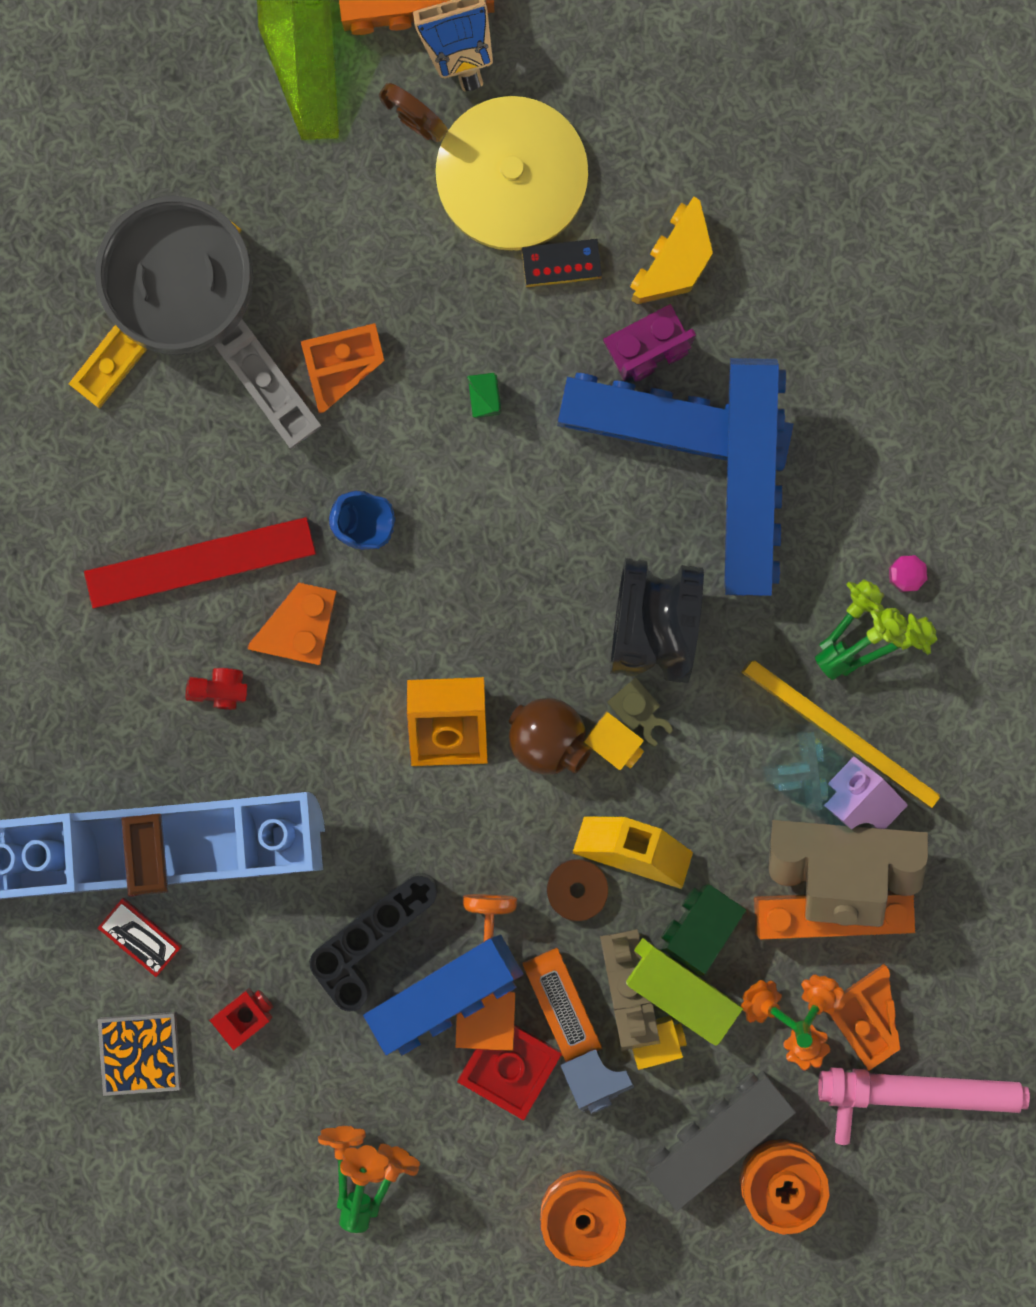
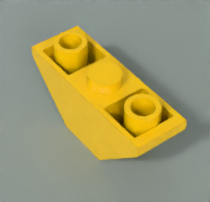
[630,196,713,304]
[572,817,693,889]

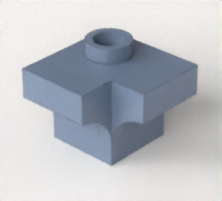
[560,1049,635,1114]

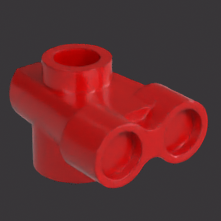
[185,668,247,710]

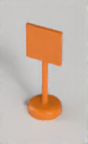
[455,894,517,1051]

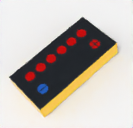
[522,239,602,287]

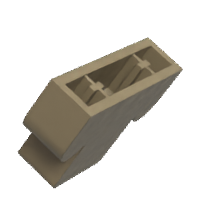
[768,820,928,927]

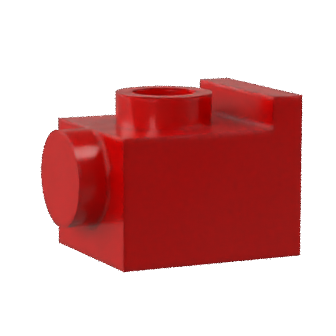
[209,988,273,1051]

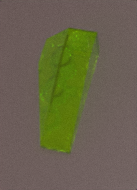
[257,0,339,140]

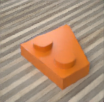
[301,323,385,413]
[248,583,337,666]

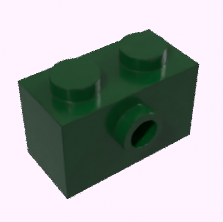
[660,883,746,976]

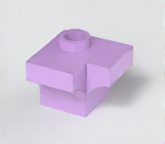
[824,756,908,830]

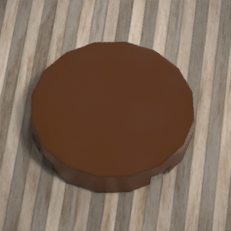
[379,83,448,143]

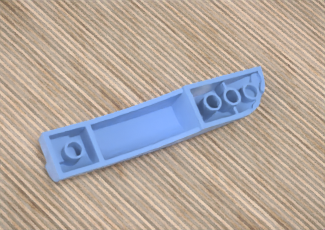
[0,792,325,899]

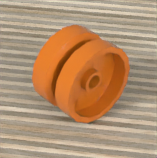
[739,1139,830,1235]
[540,1170,626,1267]

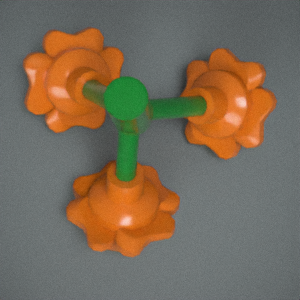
[741,975,845,1071]

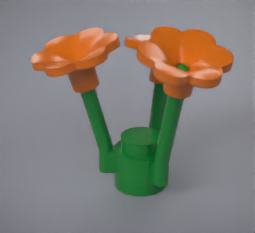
[318,1126,420,1233]

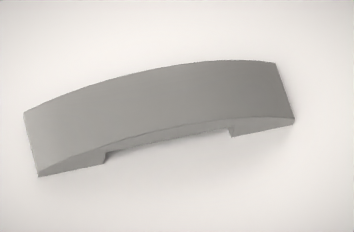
[214,319,322,449]

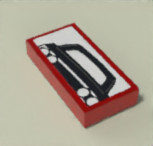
[98,898,182,977]

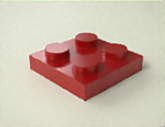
[457,1024,562,1121]

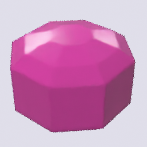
[889,555,927,592]

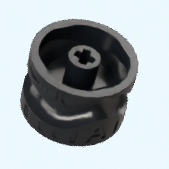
[610,558,704,684]

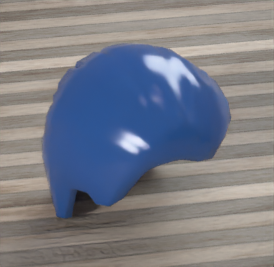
[329,490,396,550]

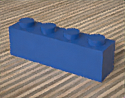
[363,934,524,1056]

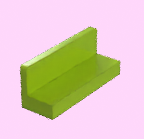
[626,938,743,1046]

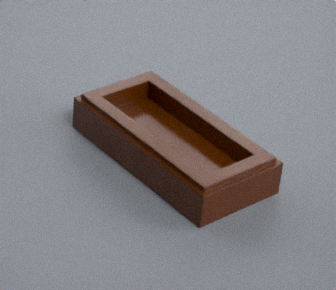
[121,813,169,897]

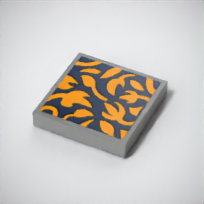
[98,1012,181,1096]

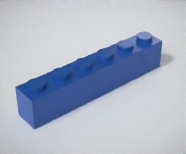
[724,358,786,596]
[557,373,794,472]

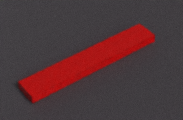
[84,517,317,609]

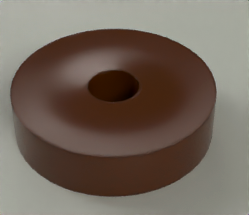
[547,859,608,921]

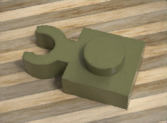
[607,677,673,747]

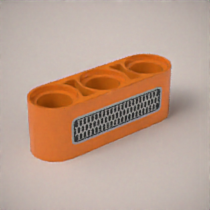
[522,947,603,1062]

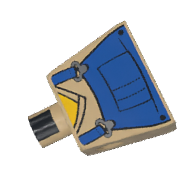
[413,0,493,91]

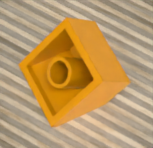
[407,677,488,766]

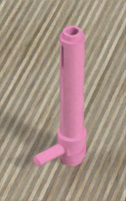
[818,1067,1030,1145]

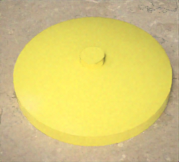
[436,96,588,250]

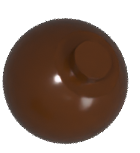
[508,698,592,775]

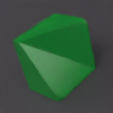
[467,373,501,418]

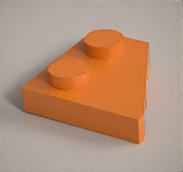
[829,964,900,1071]

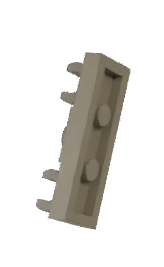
[600,929,660,1051]

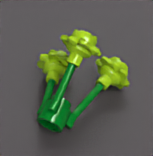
[815,579,938,680]

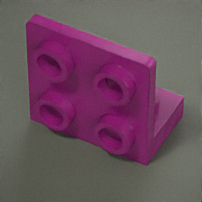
[603,304,696,382]

